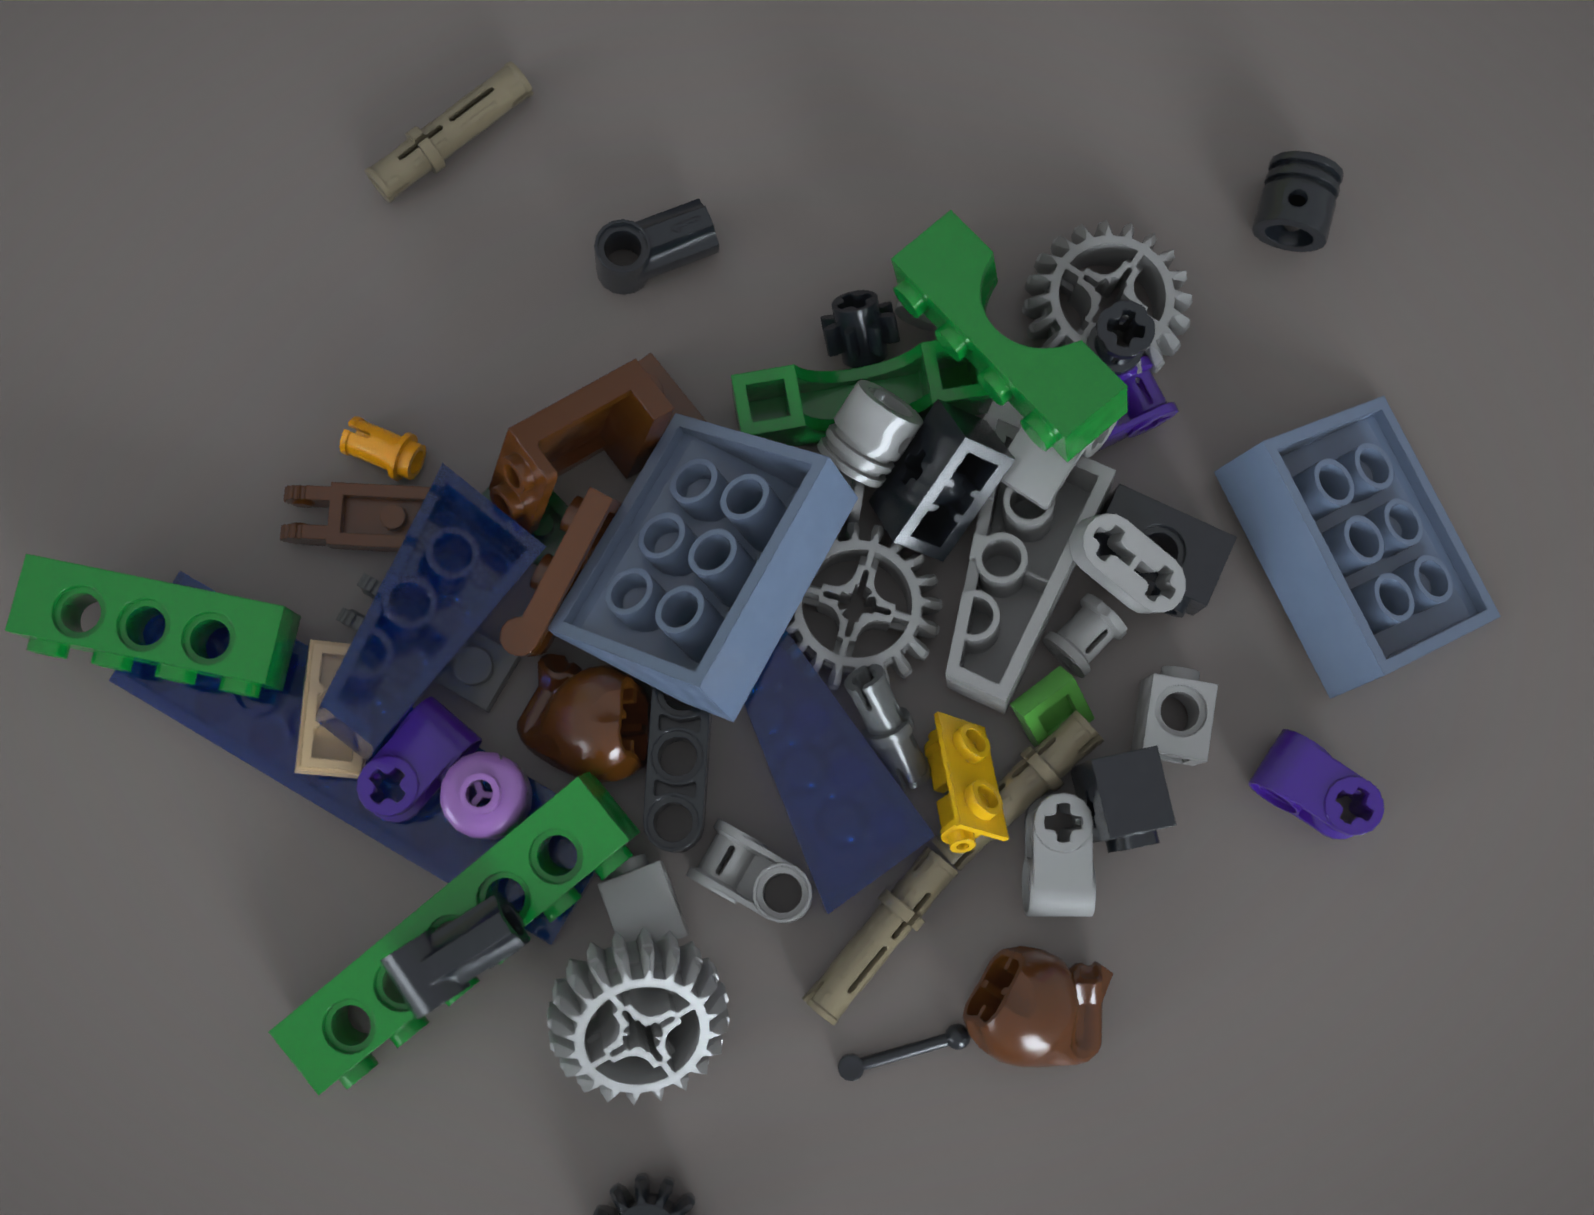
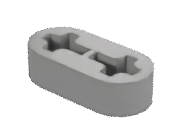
[1070,513,1186,614]

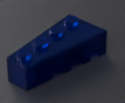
[315,463,546,762]
[743,629,935,915]

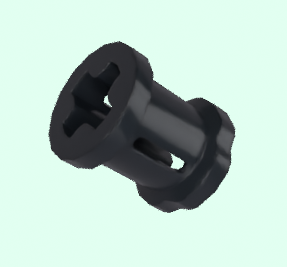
[1086,300,1155,375]

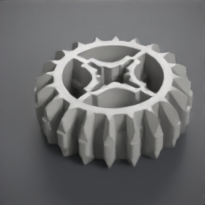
[1022,219,1192,383]
[779,522,942,692]
[546,927,730,1105]

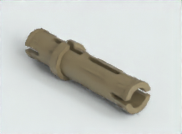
[364,61,534,203]
[932,710,1104,871]
[802,846,958,1026]

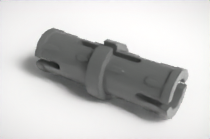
[844,664,931,791]

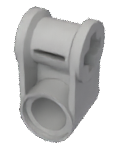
[1022,792,1096,917]
[686,818,813,924]

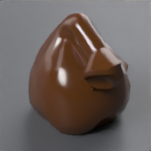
[516,654,651,783]
[963,946,1113,1068]

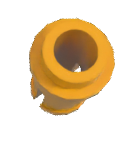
[339,416,426,481]

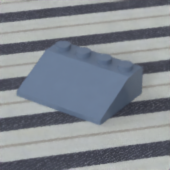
[1214,396,1501,699]
[547,413,858,722]

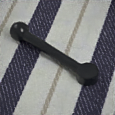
[838,1024,971,1081]

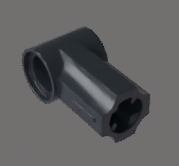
[594,198,719,295]
[380,892,530,1020]

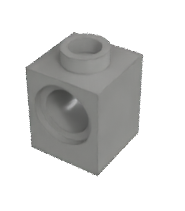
[1131,666,1218,766]
[597,853,690,942]

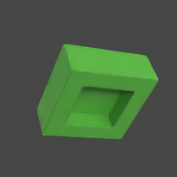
[1010,666,1095,747]

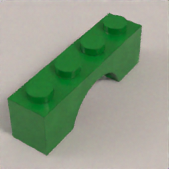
[891,210,1128,462]
[731,340,993,447]

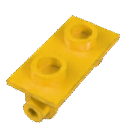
[924,711,1009,853]

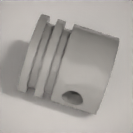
[817,380,923,488]

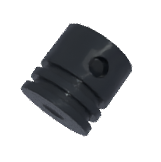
[1252,151,1344,252]

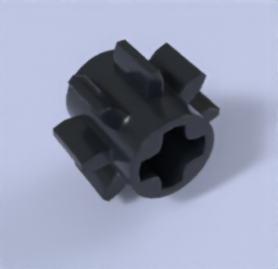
[820,290,900,368]

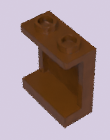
[488,358,675,536]

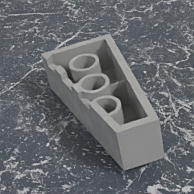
[945,419,1116,715]

